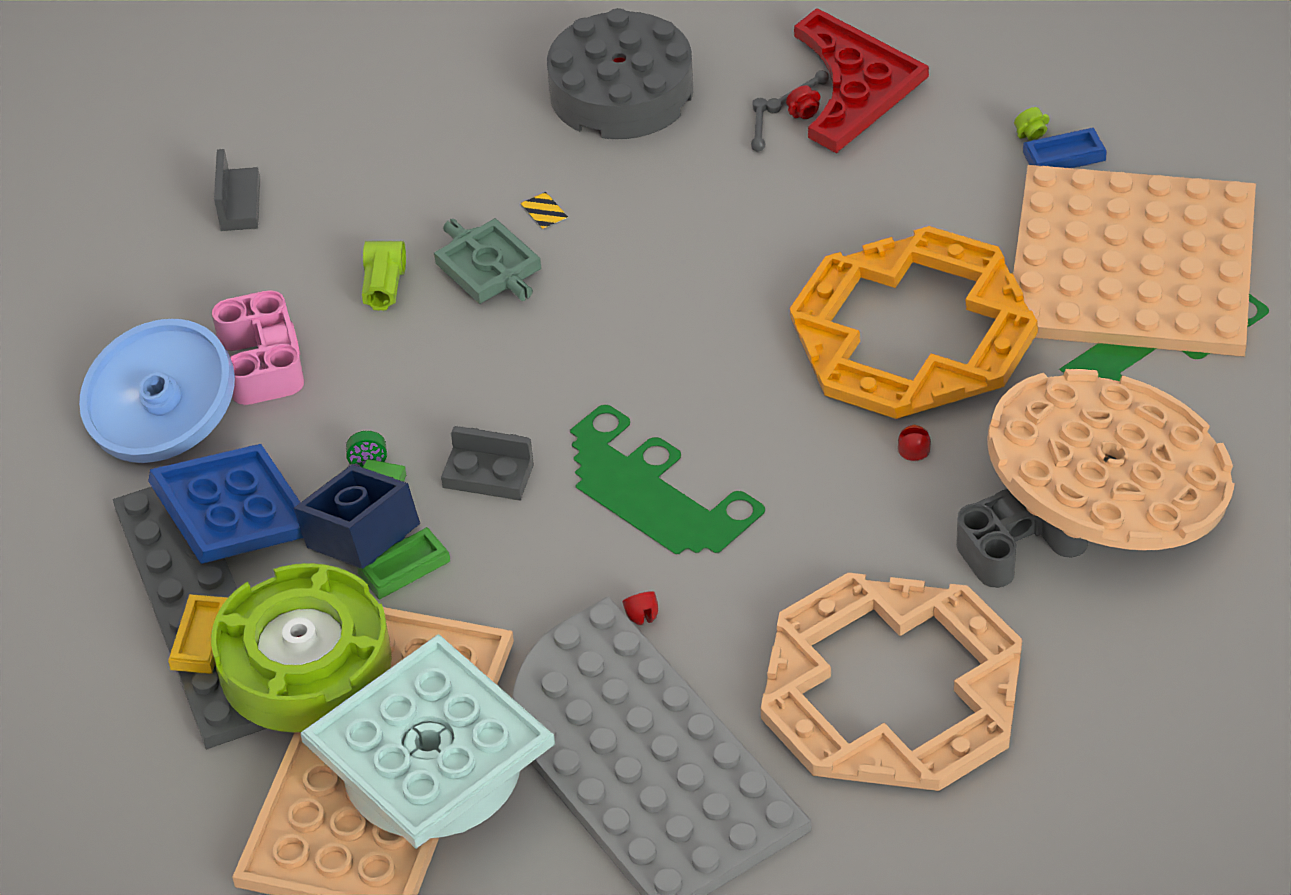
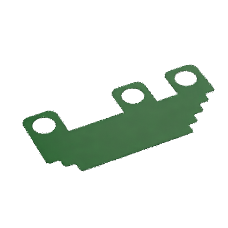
[570,405,765,554]

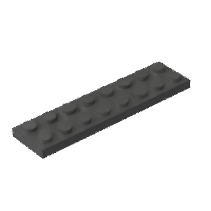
[112,487,267,750]

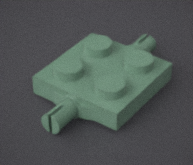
[434,218,541,304]

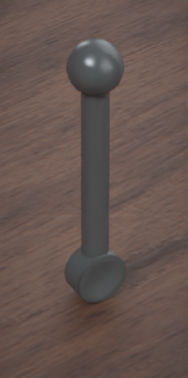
[767,70,829,113]
[751,98,767,152]

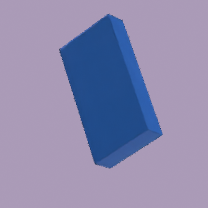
[1023,127,1107,168]

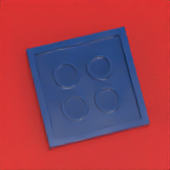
[148,444,303,564]

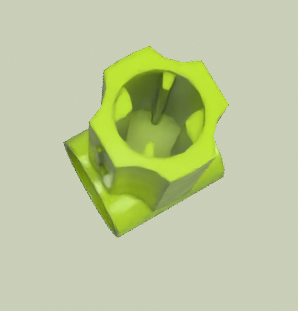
[362,241,406,311]

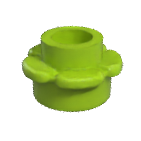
[1014,107,1050,141]

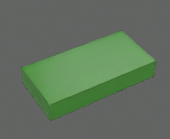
[357,527,450,600]

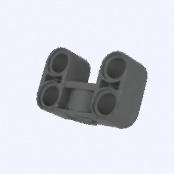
[956,489,1088,588]

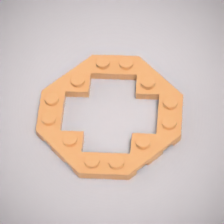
[760,573,1022,791]

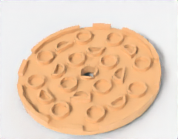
[987,369,1235,550]

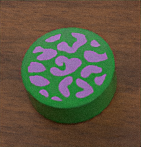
[346,431,387,468]

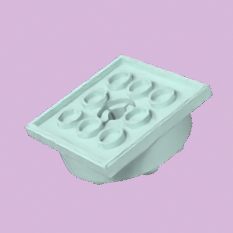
[301,634,555,849]

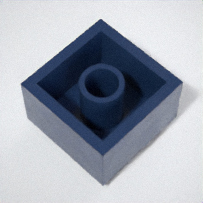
[294,464,420,569]

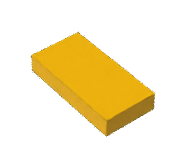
[168,594,228,674]

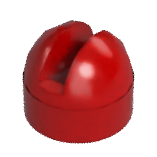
[898,424,931,461]
[622,591,658,625]

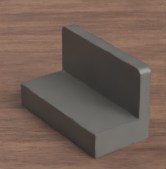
[214,149,260,231]

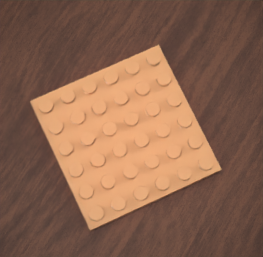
[1013,165,1256,357]

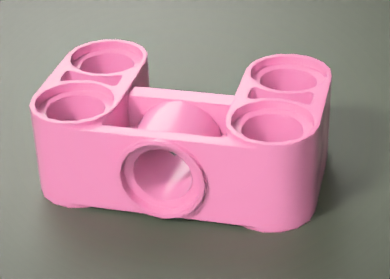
[212,290,304,405]

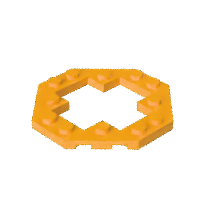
[790,226,1038,419]

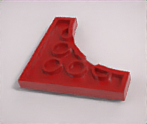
[794,8,929,153]

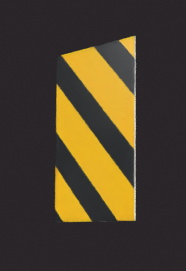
[520,192,568,229]

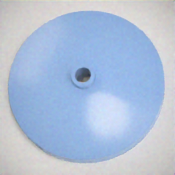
[79,319,235,463]

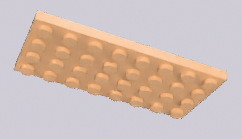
[232,607,514,895]

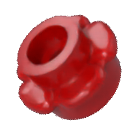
[786,85,821,119]

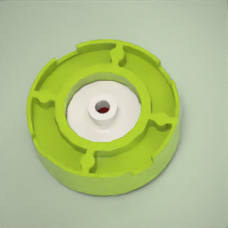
[211,563,392,732]

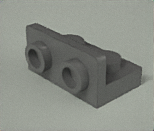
[441,426,534,501]

